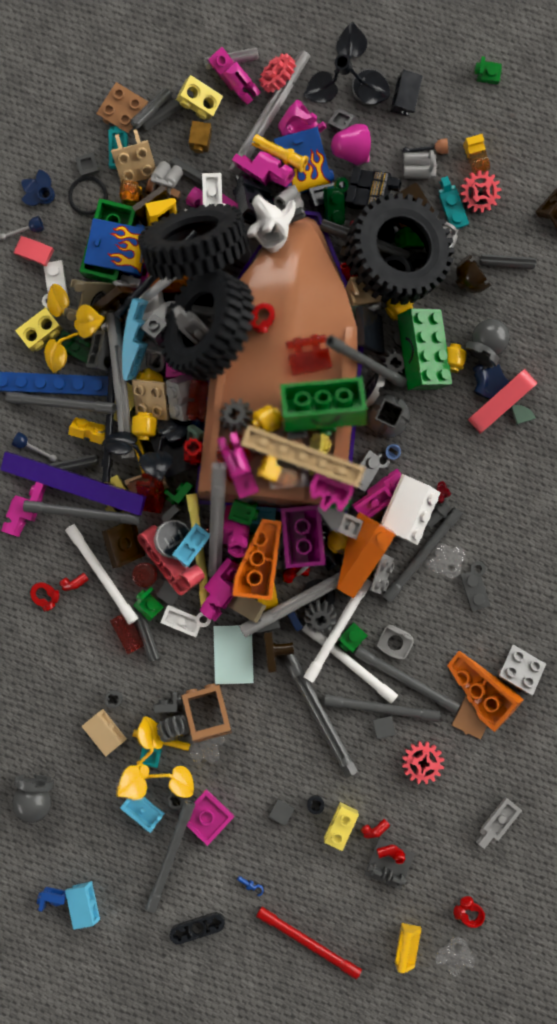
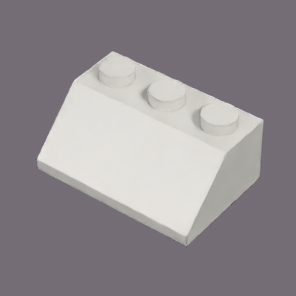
[380,474,441,545]

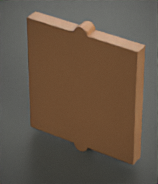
[452,695,487,739]

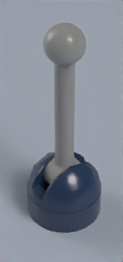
[0,216,44,241]
[12,432,57,462]

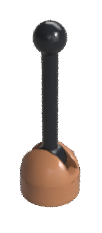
[402,138,448,155]

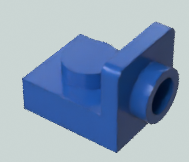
[37,887,67,912]

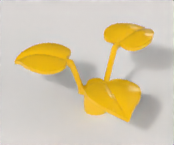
[44,284,105,374]
[117,716,194,800]

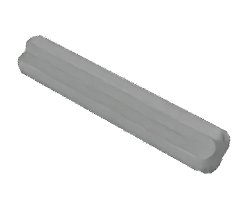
[204,47,259,69]

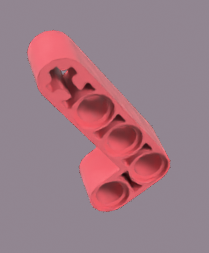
[468,369,538,434]
[137,525,205,596]

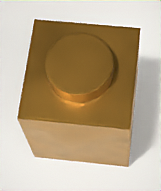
[189,121,212,154]

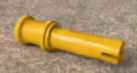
[252,134,309,173]

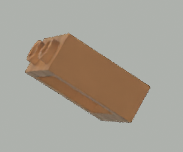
[182,684,232,743]

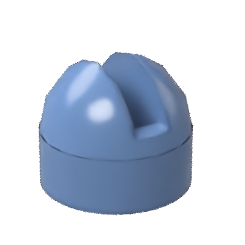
[386,444,401,460]

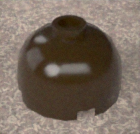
[455,254,491,294]

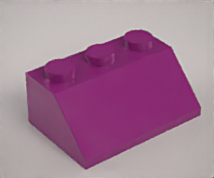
[281,505,326,568]

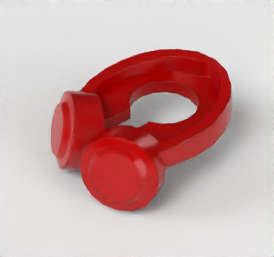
[249,303,275,333]
[30,582,60,611]
[453,896,485,928]

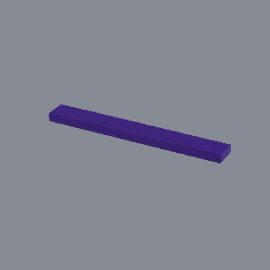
[0,452,146,515]

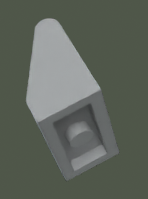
[318,504,364,539]

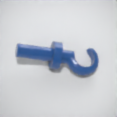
[237,876,264,896]

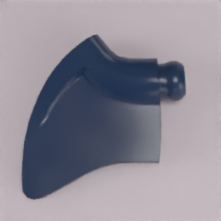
[473,364,510,399]

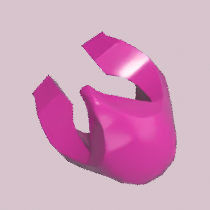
[278,99,327,145]
[331,124,371,166]

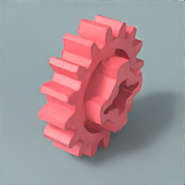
[259,53,296,93]
[459,170,502,213]
[402,741,444,784]

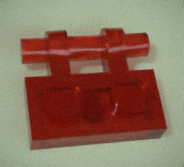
[286,334,332,376]

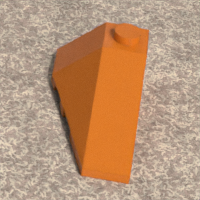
[337,512,396,598]
[232,519,282,600]
[447,651,524,732]

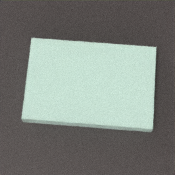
[213,625,254,684]

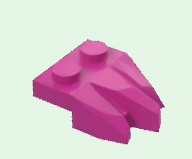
[310,472,354,511]

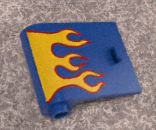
[273,127,335,194]
[84,218,146,278]

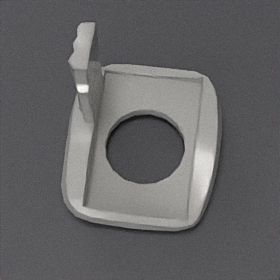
[377,625,414,660]

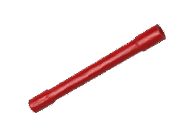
[256,906,362,980]

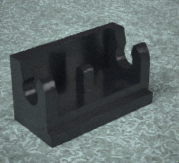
[390,69,423,116]

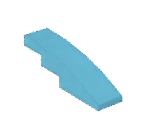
[122,298,148,381]

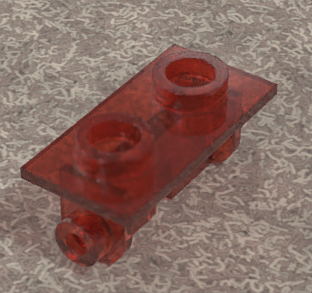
[186,380,209,422]
[110,614,144,654]

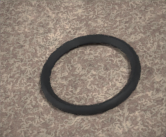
[68,176,108,215]

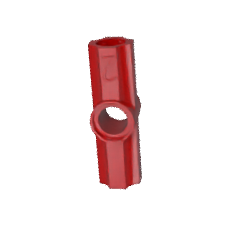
[184,438,203,465]

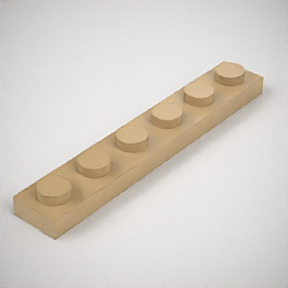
[241,425,365,487]

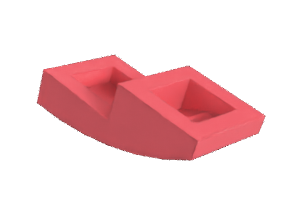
[14,236,54,267]

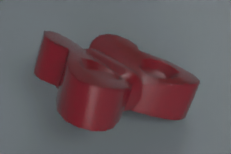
[436,481,451,504]

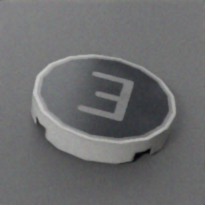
[364,373,386,407]
[154,520,190,559]

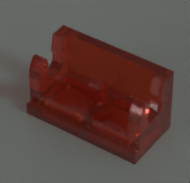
[136,473,166,513]

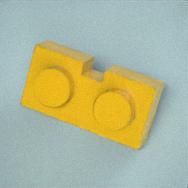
[68,417,105,445]

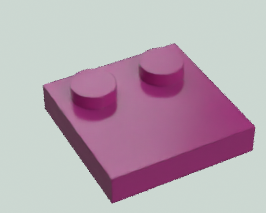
[187,789,235,846]

